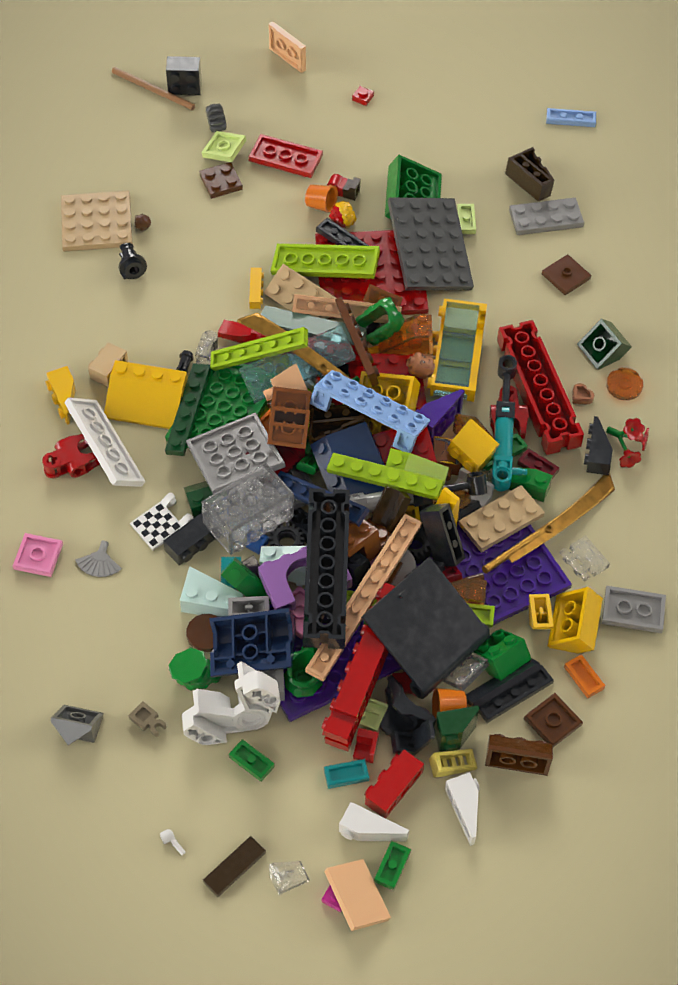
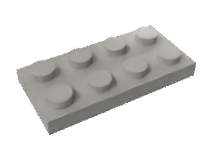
[509,197,584,235]

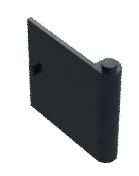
[361,557,490,699]

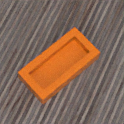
[564,654,605,698]

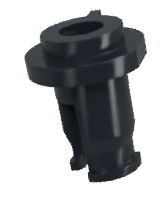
[118,243,147,280]

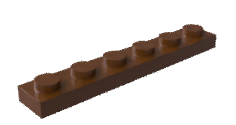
[335,297,380,387]

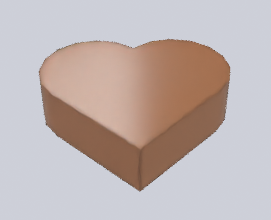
[572,383,595,404]

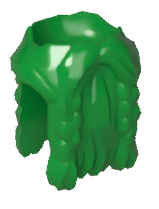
[355,298,405,346]

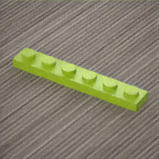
[210,327,308,371]
[327,453,444,500]

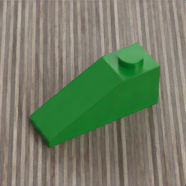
[490,468,553,502]
[221,557,271,605]

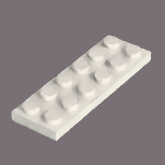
[65,398,146,487]

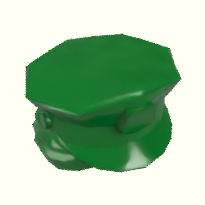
[284,646,323,697]
[169,647,222,691]

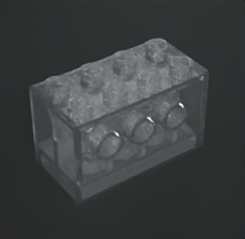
[202,463,294,555]

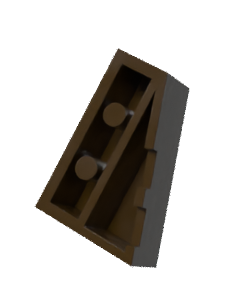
[308,404,371,445]

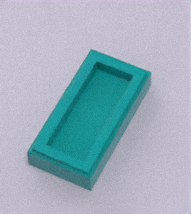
[324,759,370,789]

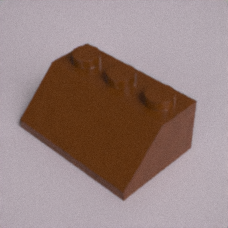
[485,734,553,776]

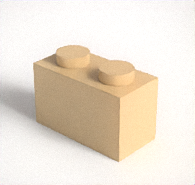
[88,342,128,387]

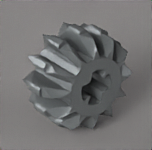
[206,103,227,133]

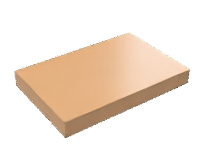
[269,22,306,73]
[324,859,391,931]

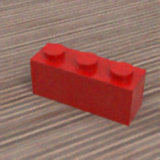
[364,750,424,819]

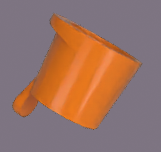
[305,185,338,213]
[432,688,467,718]

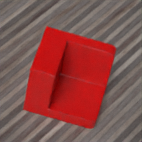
[353,728,379,763]

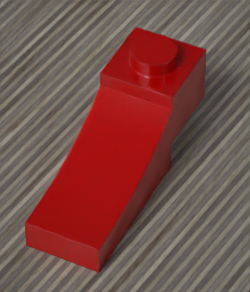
[217,319,258,343]

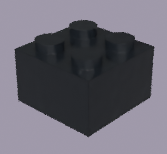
[166,56,202,95]

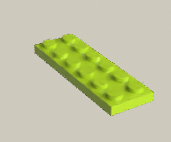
[270,243,380,279]

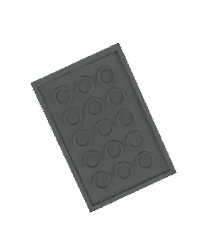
[388,198,474,291]

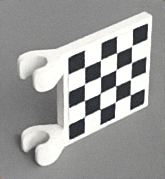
[130,493,194,551]

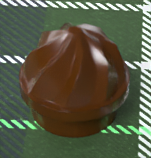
[135,213,151,231]

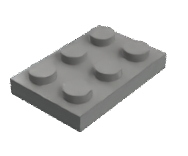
[602,585,666,633]

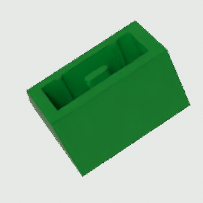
[473,629,532,680]

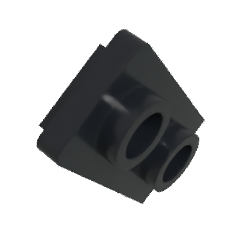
[390,719,435,756]

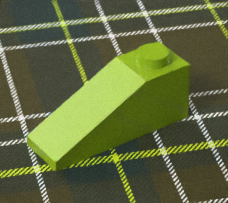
[386,448,449,484]

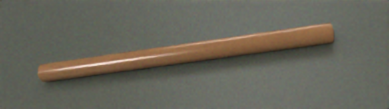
[112,67,195,110]

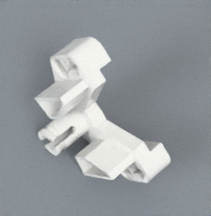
[182,662,280,745]

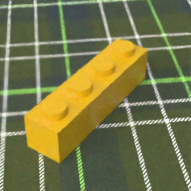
[249,268,264,309]

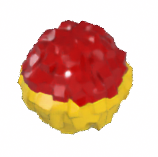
[329,201,357,228]

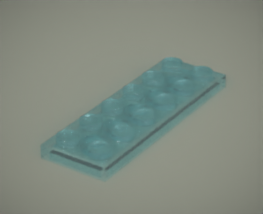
[239,325,356,403]

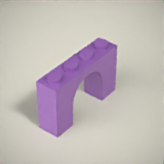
[258,546,352,611]

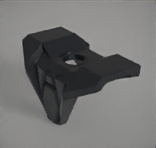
[380,675,437,736]

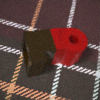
[327,174,361,201]

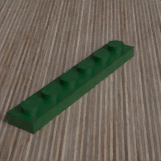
[165,363,212,456]

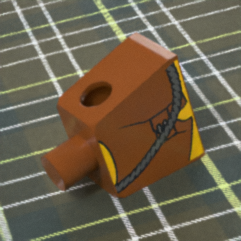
[433,436,463,481]

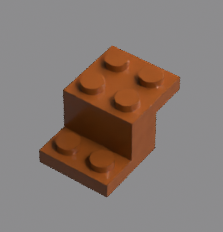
[267,386,311,449]
[348,518,392,562]

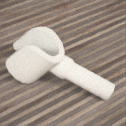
[160,829,186,855]

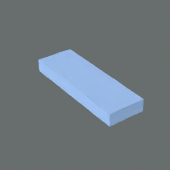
[546,108,596,127]

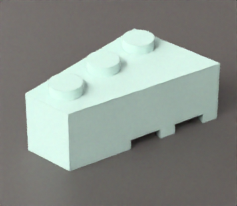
[259,546,306,587]
[180,566,243,617]

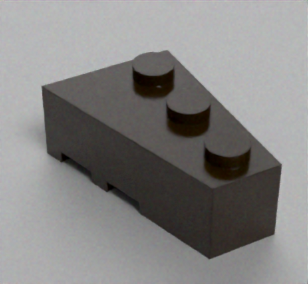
[505,147,555,202]

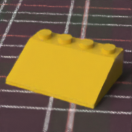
[104,360,188,429]
[359,371,420,434]

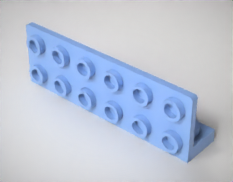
[310,370,430,453]

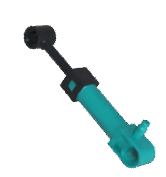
[492,355,527,492]

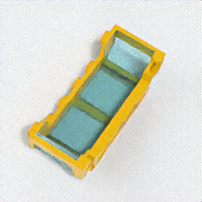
[427,299,487,402]

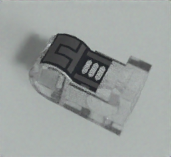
[195,330,218,365]

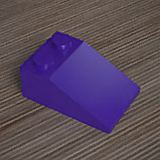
[415,389,464,445]

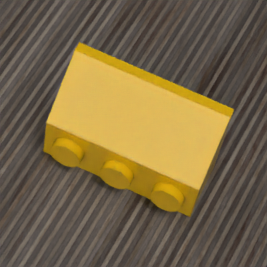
[547,587,603,654]

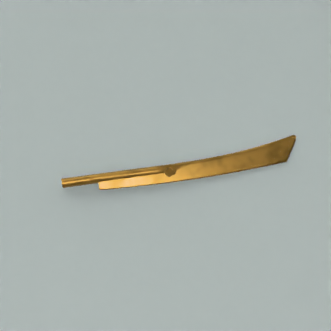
[237,312,351,379]
[482,473,615,574]

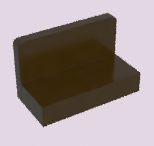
[371,486,411,533]

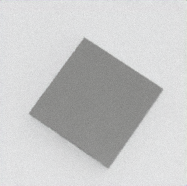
[186,413,285,496]

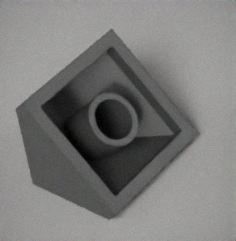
[51,705,104,745]

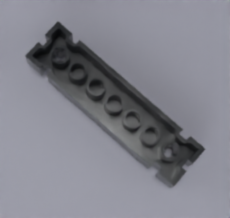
[303,488,350,649]

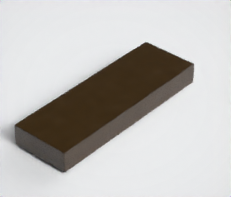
[203,836,266,897]

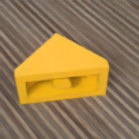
[529,594,554,629]

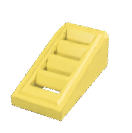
[429,749,477,778]

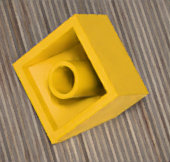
[447,419,499,472]

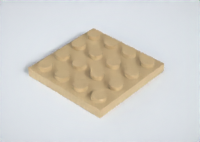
[61,191,133,252]

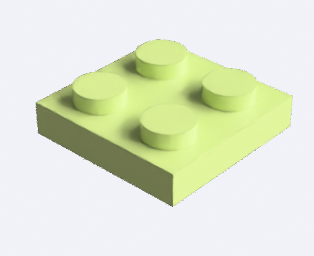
[201,131,247,163]

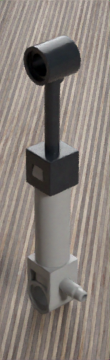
[350,471,487,516]

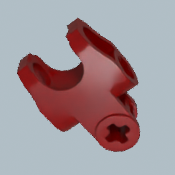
[489,385,529,439]
[42,434,100,479]

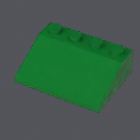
[385,154,442,219]

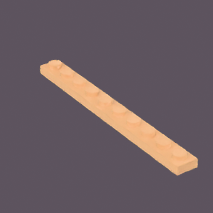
[305,514,422,682]

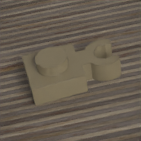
[128,701,167,737]

